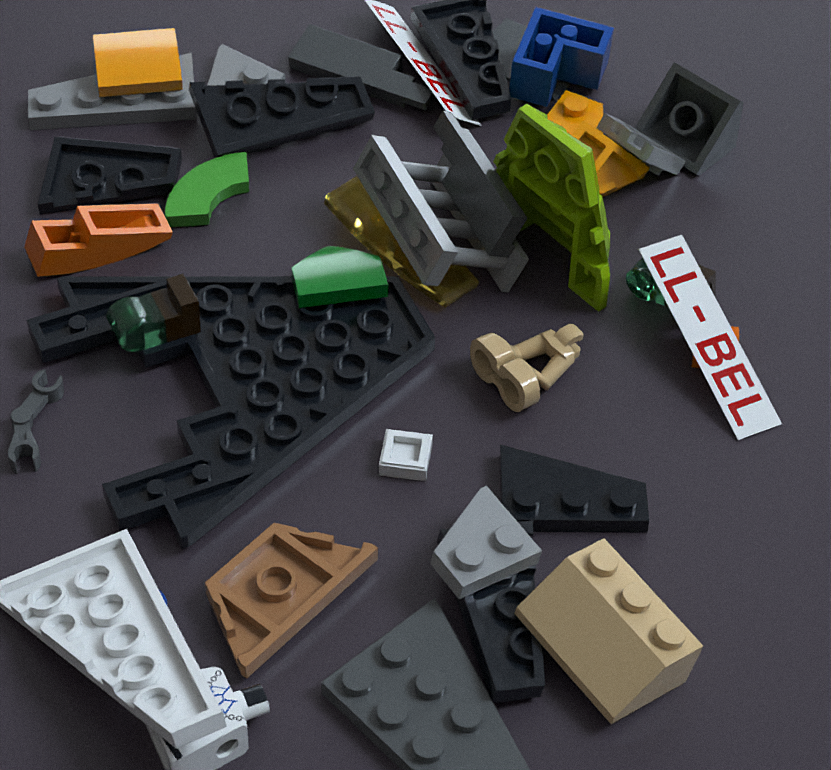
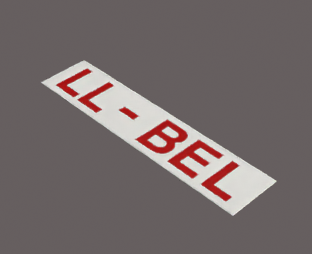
[365,0,482,126]
[639,235,782,440]

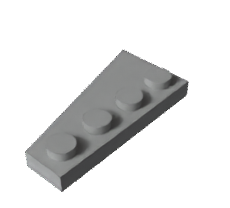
[28,53,197,130]

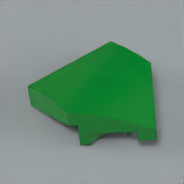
[291,246,388,308]

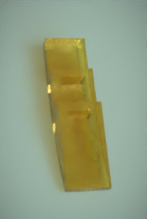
[323,176,479,308]

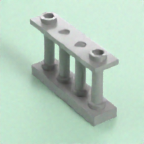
[353,135,529,292]

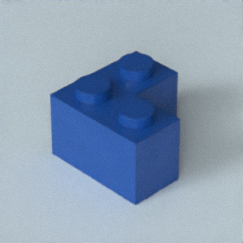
[509,7,614,107]

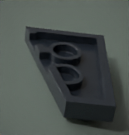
[37,136,182,215]
[499,444,649,533]

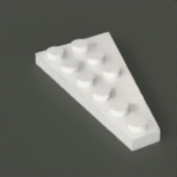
[0,529,227,749]

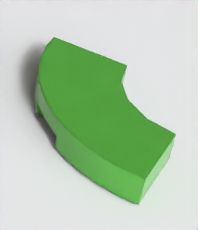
[165,152,250,227]

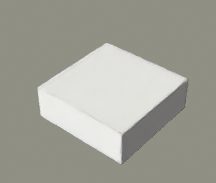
[379,429,433,481]

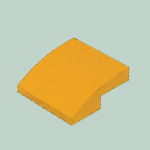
[93,28,183,97]

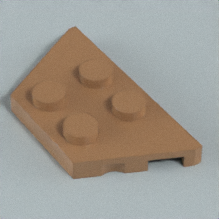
[205,523,378,679]

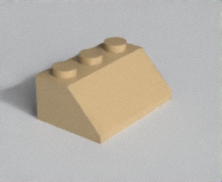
[514,538,703,724]

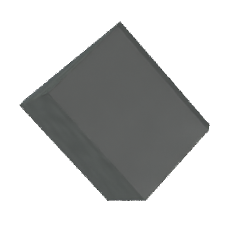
[635,62,743,176]

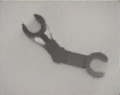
[8,369,64,474]

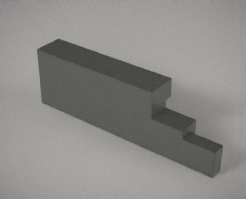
[288,24,435,111]
[433,111,528,258]

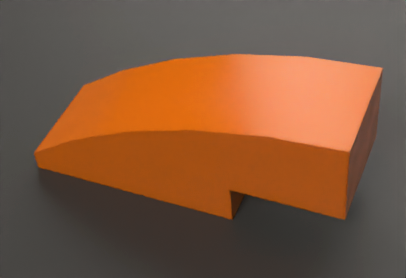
[24,204,173,277]

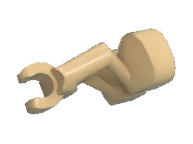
[470,324,584,412]

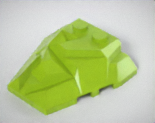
[493,104,610,312]

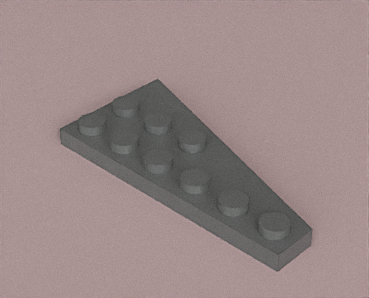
[321,598,530,770]

